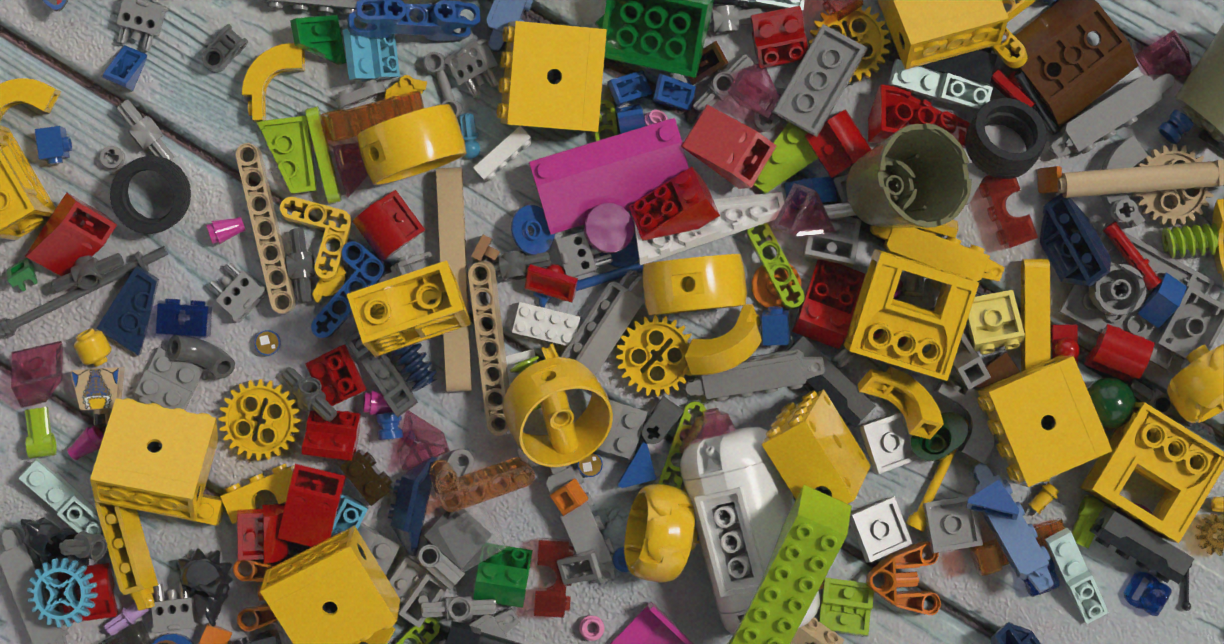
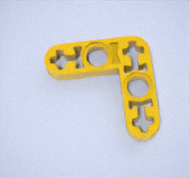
[990,0,1035,68]
[280,197,352,282]

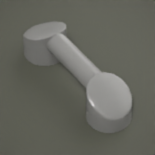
[424,52,462,118]

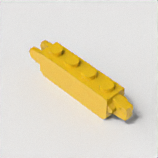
[869,226,1005,282]
[95,502,158,611]

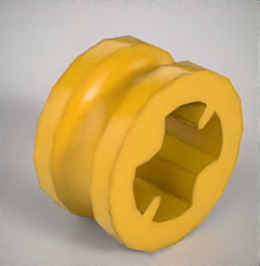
[541,343,559,359]

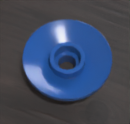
[511,205,555,255]

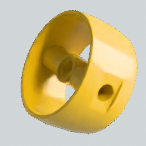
[357,104,467,185]
[642,254,747,315]
[503,357,613,467]

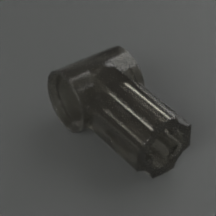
[98,620,152,644]

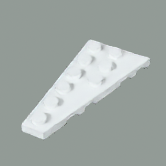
[633,192,785,266]

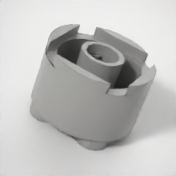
[1089,264,1146,315]

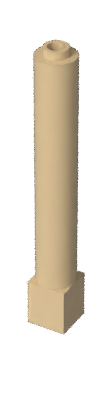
[1057,160,1224,198]

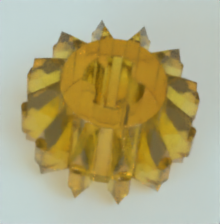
[1194,513,1224,556]

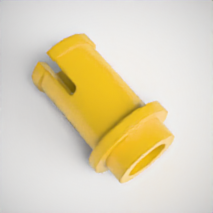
[1028,482,1059,515]

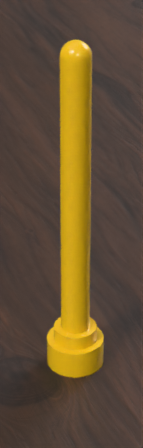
[906,419,969,532]

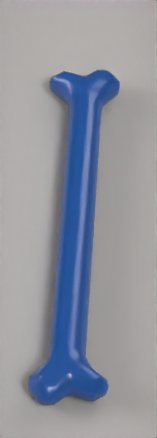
[533,261,643,308]

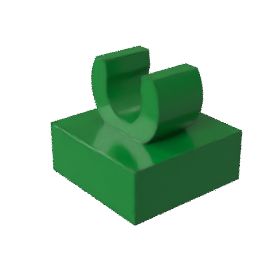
[6,257,38,291]

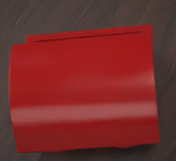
[751,6,808,68]
[804,109,872,178]
[352,189,425,262]
[1084,324,1155,383]
[305,344,367,406]
[302,410,361,461]
[237,504,288,564]
[57,563,118,622]

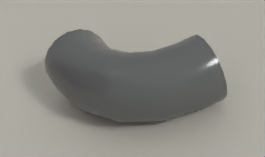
[168,335,235,379]

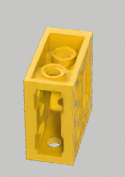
[0,125,56,240]
[844,249,979,381]
[347,260,471,357]
[1080,402,1224,543]

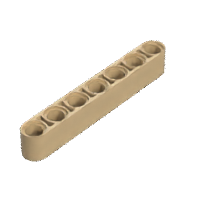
[236,143,296,314]
[468,261,509,436]

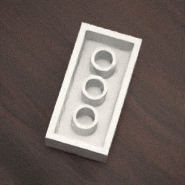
[473,126,532,181]
[512,302,581,346]

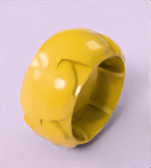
[1167,344,1224,423]
[624,484,698,583]

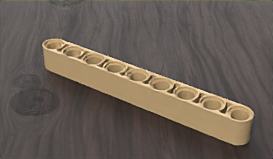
[436,167,472,392]

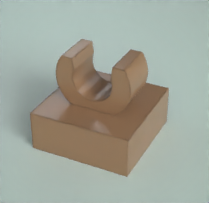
[471,234,500,261]

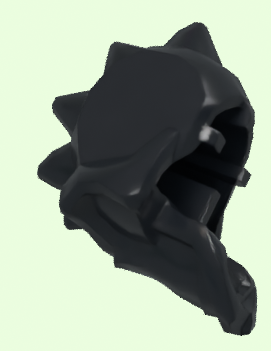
[20,517,89,575]
[178,548,233,627]

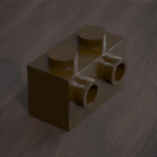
[340,450,394,506]

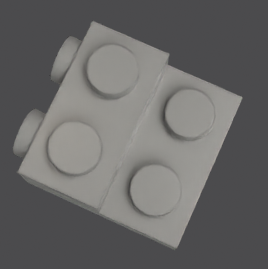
[135,347,205,410]

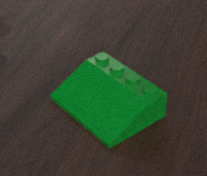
[602,0,714,78]

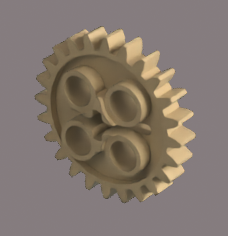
[1132,144,1214,226]

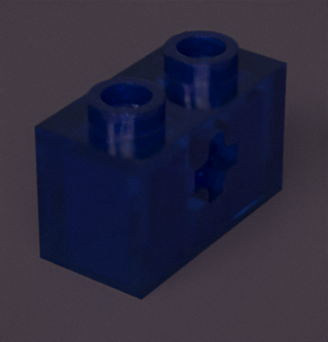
[156,299,212,337]

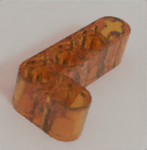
[321,91,424,141]
[429,457,535,512]
[969,518,1065,576]

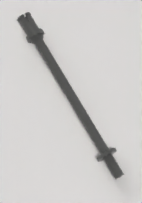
[0,246,168,339]

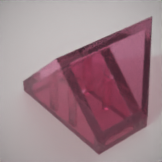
[1135,29,1193,76]
[727,64,781,118]
[333,142,368,197]
[772,183,836,237]
[397,410,450,471]

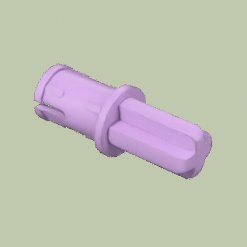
[104,603,151,636]

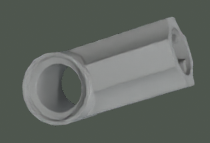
[417,545,465,590]

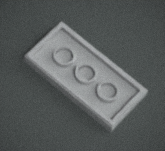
[772,24,868,137]

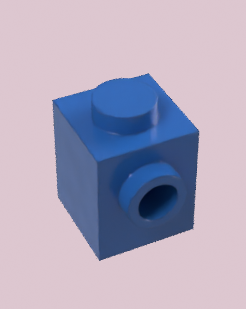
[35,126,72,165]
[762,306,790,345]

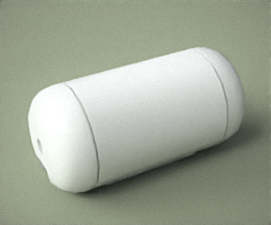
[680,427,820,635]

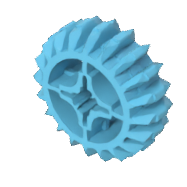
[27,558,98,628]

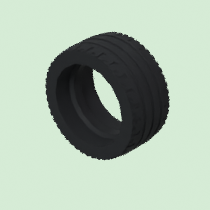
[965,98,1047,179]
[110,156,191,234]

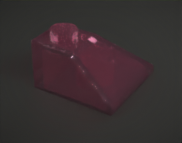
[11,341,63,408]
[679,408,736,453]

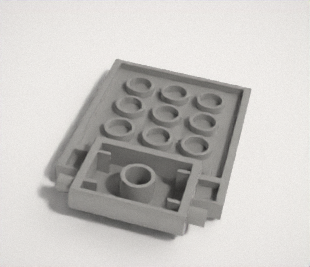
[1058,223,1224,370]

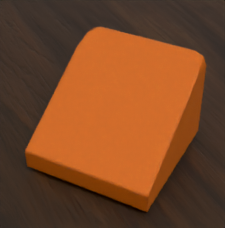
[1037,166,1062,193]
[549,479,588,516]
[199,623,233,644]

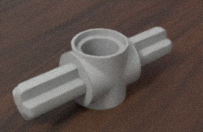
[708,5,762,34]
[693,54,754,114]
[117,100,174,160]
[421,596,496,621]

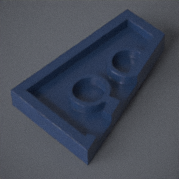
[96,265,159,356]

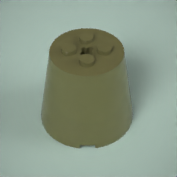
[1175,23,1224,142]
[846,123,972,228]

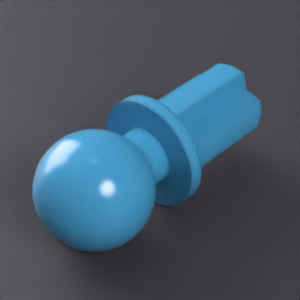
[459,113,481,159]

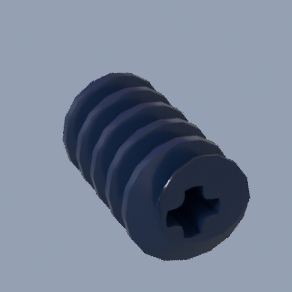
[391,343,437,392]

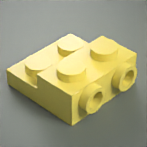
[967,290,1025,355]

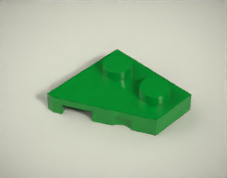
[290,15,347,65]

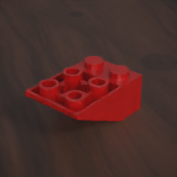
[681,104,776,189]
[629,167,720,241]
[25,192,117,276]
[792,259,866,349]
[278,464,346,547]

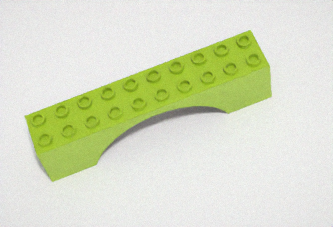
[727,485,852,644]

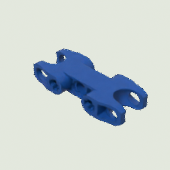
[347,0,480,41]

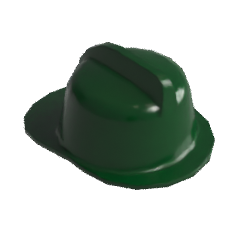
[911,412,968,461]

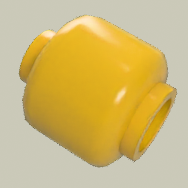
[73,328,112,367]

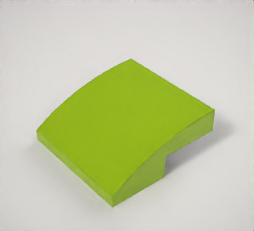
[818,577,875,637]

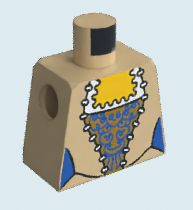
[71,367,125,425]

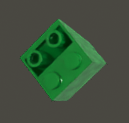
[473,543,533,608]

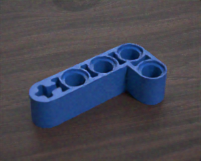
[311,241,386,338]

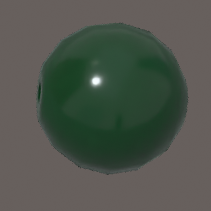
[1087,378,1136,430]

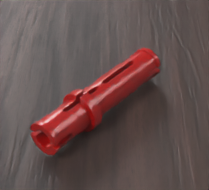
[1102,221,1162,290]

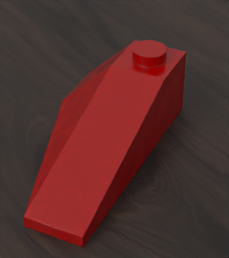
[868,84,970,149]

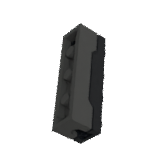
[787,336,876,428]
[1089,505,1194,584]

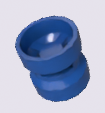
[1158,109,1194,144]
[376,413,403,440]

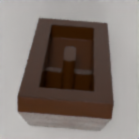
[688,41,728,85]

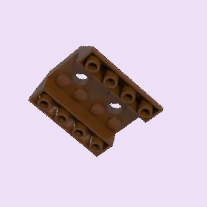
[1008,0,1139,128]

